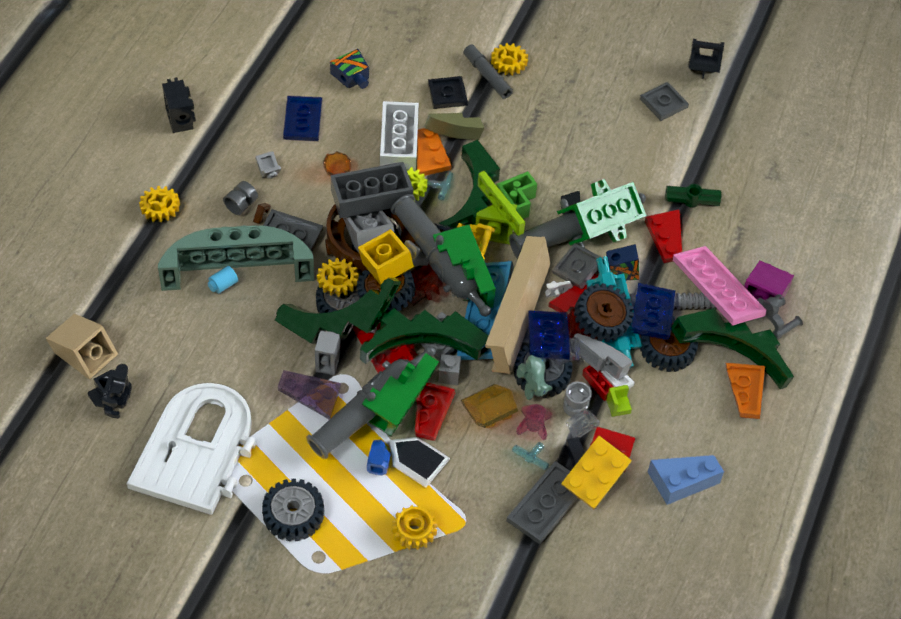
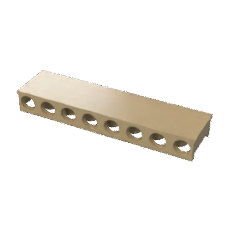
[485,236,551,374]

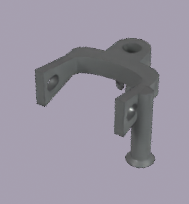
[757,294,803,340]

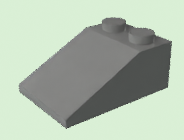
[343,210,394,252]

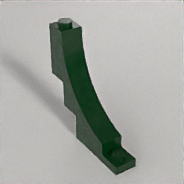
[274,277,401,344]

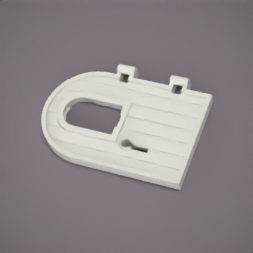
[127,383,256,515]

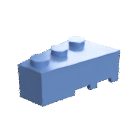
[648,455,724,505]

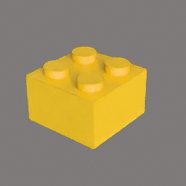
[358,229,414,285]

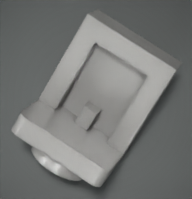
[255,151,281,179]
[404,240,429,267]

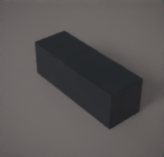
[565,437,585,467]

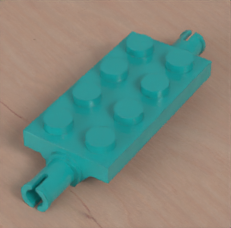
[586,256,642,368]

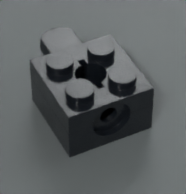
[162,77,196,133]

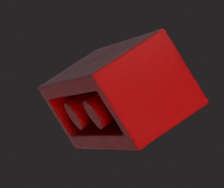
[582,365,613,401]

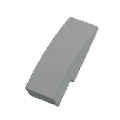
[570,333,632,381]

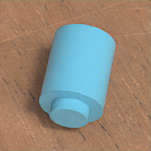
[208,266,238,294]

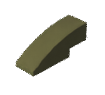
[424,113,484,140]

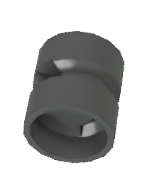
[223,181,258,215]

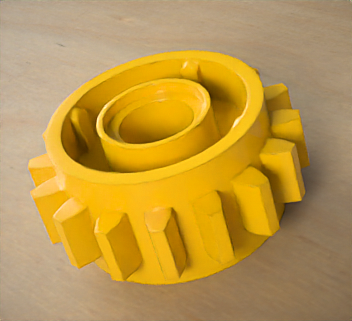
[392,505,437,550]

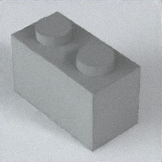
[315,331,340,375]

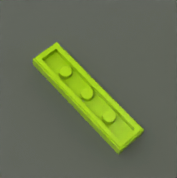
[478,171,525,236]

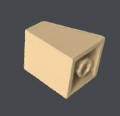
[46,314,118,379]

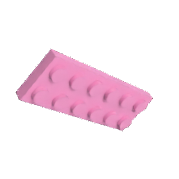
[673,246,766,325]

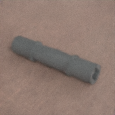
[463,44,513,99]

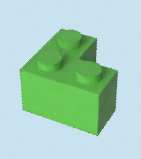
[496,171,537,219]

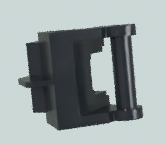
[688,38,724,79]
[88,364,132,419]

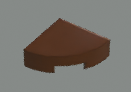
[253,203,271,224]

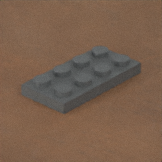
[506,461,578,544]

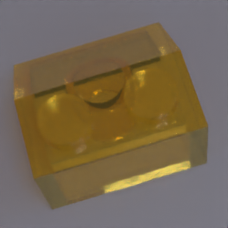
[461,384,518,428]

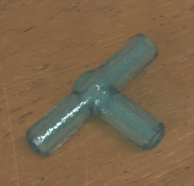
[427,171,453,200]
[512,442,549,470]

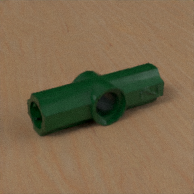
[665,184,722,208]

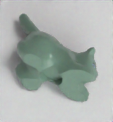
[517,351,552,400]

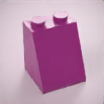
[744,260,794,300]

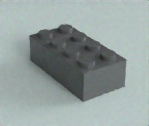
[330,162,413,218]

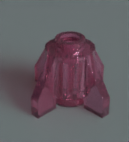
[516,404,552,441]

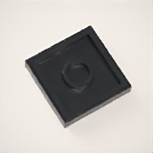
[428,76,468,109]

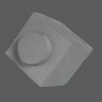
[438,354,461,385]

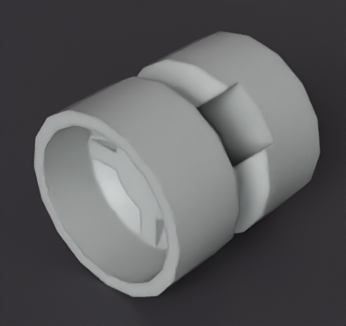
[563,381,592,418]

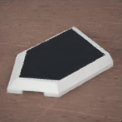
[389,437,450,488]

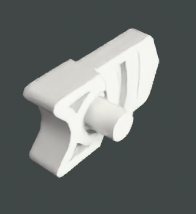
[545,281,573,297]

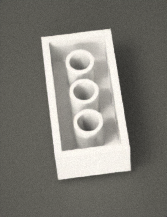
[380,101,419,171]

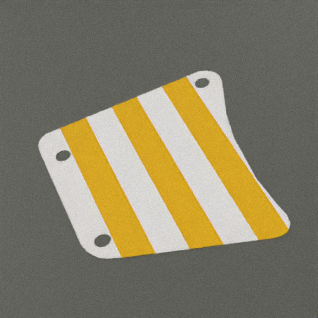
[231,374,466,573]

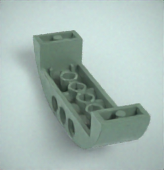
[158,225,314,291]

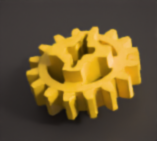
[491,43,528,76]
[139,185,180,222]
[317,258,359,297]

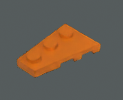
[417,128,451,176]
[726,363,765,419]

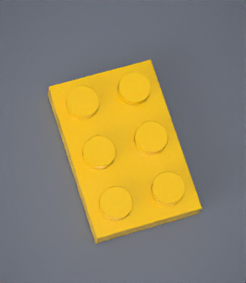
[561,436,632,510]

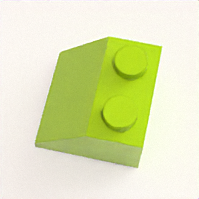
[475,204,517,245]

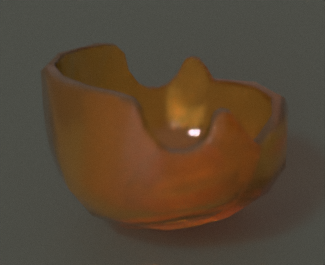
[323,151,352,177]

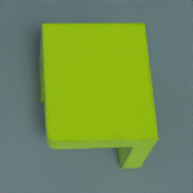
[606,385,632,417]

